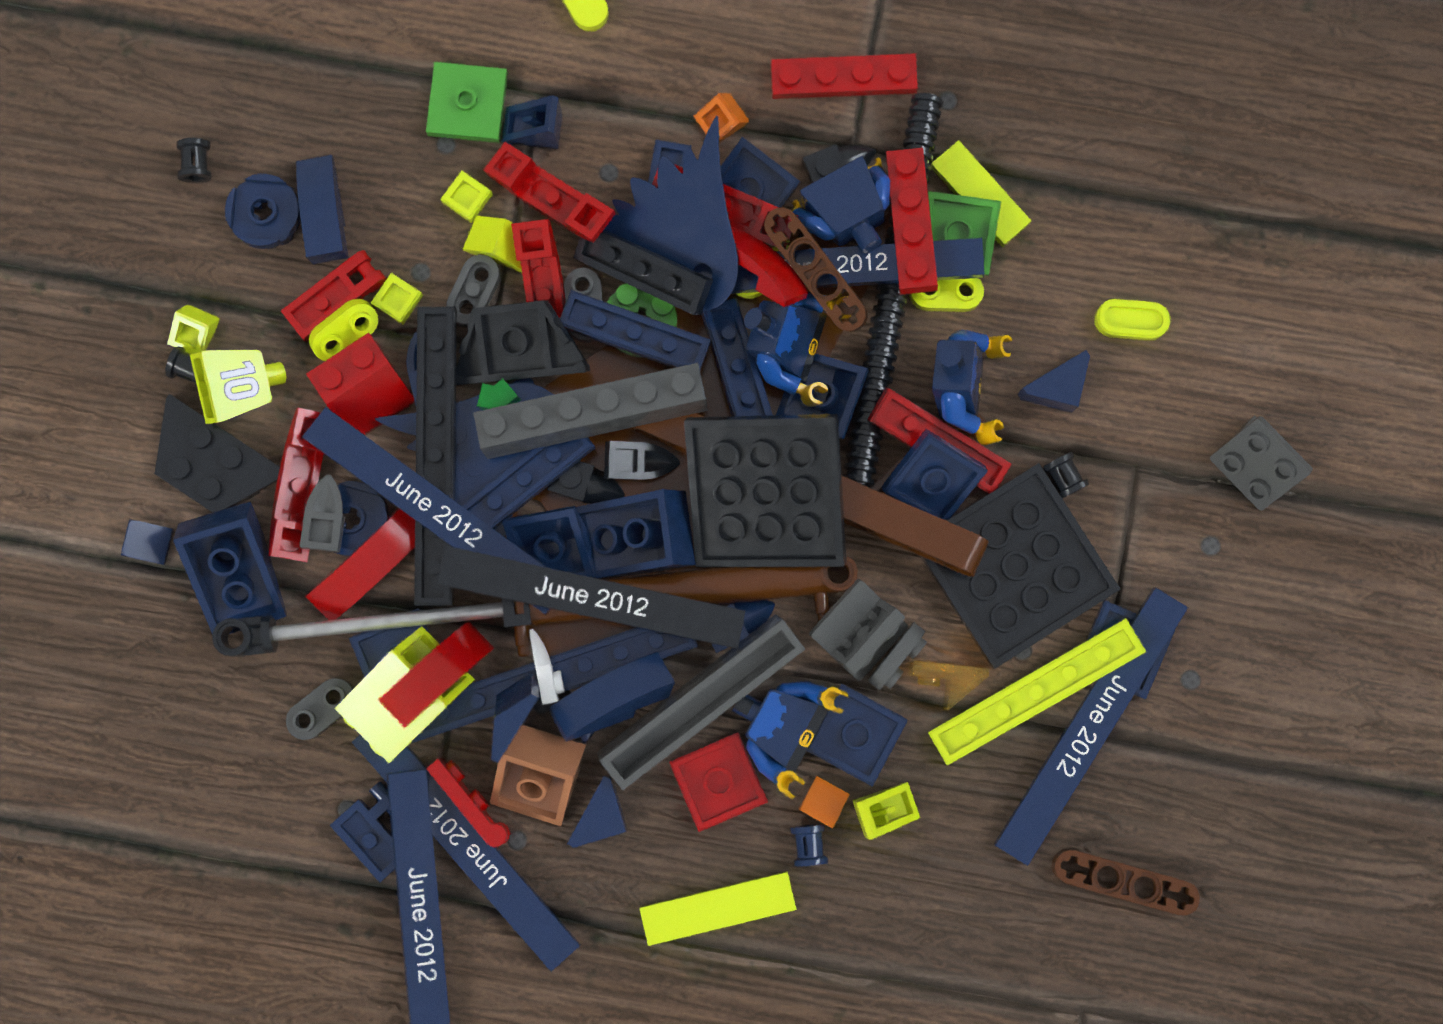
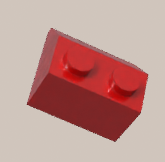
[306,333,415,435]

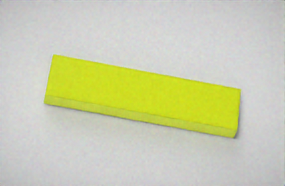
[639,871,797,946]

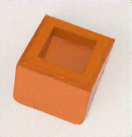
[693,93,749,143]
[798,776,850,828]

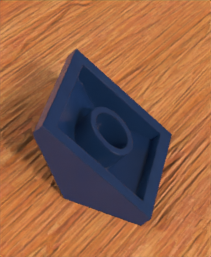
[776,353,869,440]
[502,506,595,577]
[491,672,539,763]

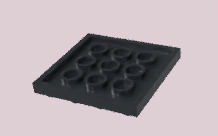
[684,414,846,567]
[920,463,1121,669]

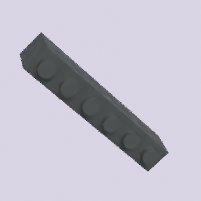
[473,363,708,459]
[596,614,805,791]

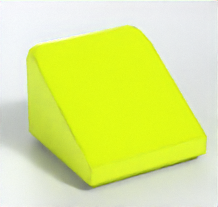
[167,305,220,354]

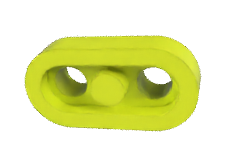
[909,278,984,312]
[309,299,378,361]

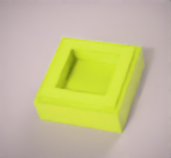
[440,171,493,223]
[371,273,423,325]

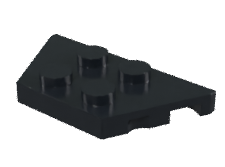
[456,300,590,385]
[154,394,280,513]

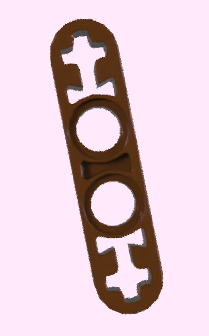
[764,207,868,332]
[1052,849,1200,916]

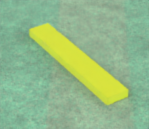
[928,619,1146,766]

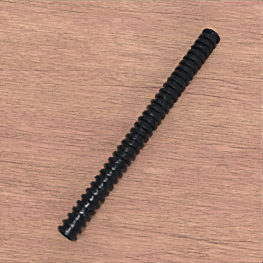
[842,93,943,487]

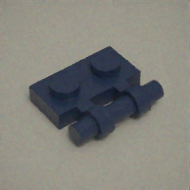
[330,781,395,883]

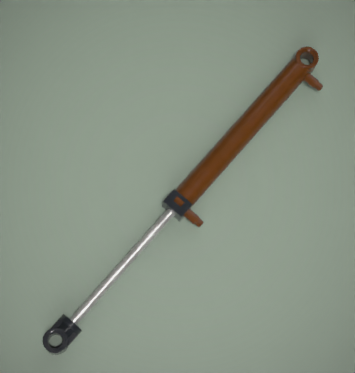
[212,555,858,657]

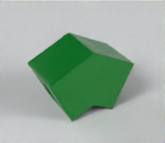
[477,379,521,410]

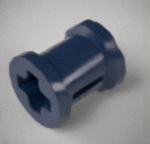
[790,824,828,866]

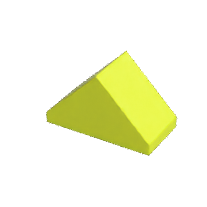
[463,216,522,273]
[852,782,920,840]

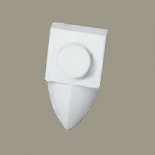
[529,629,565,705]

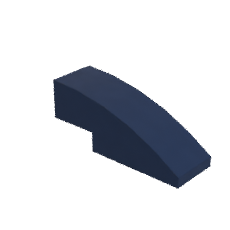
[296,155,349,264]
[549,652,675,742]

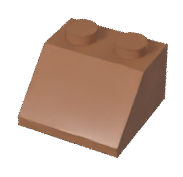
[490,724,586,826]

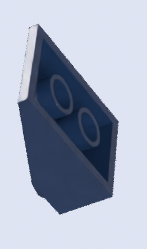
[576,489,696,579]
[173,501,287,635]

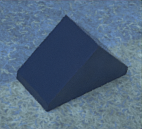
[502,95,562,149]
[1017,350,1090,413]
[567,775,628,848]

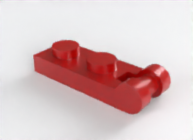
[281,250,387,342]
[426,758,511,847]

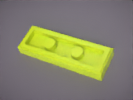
[931,140,1031,248]

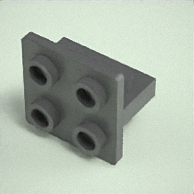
[1210,415,1313,511]
[809,579,908,681]

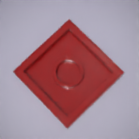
[669,732,768,832]

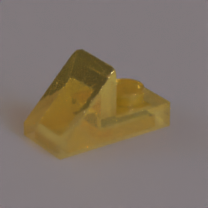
[909,660,990,710]

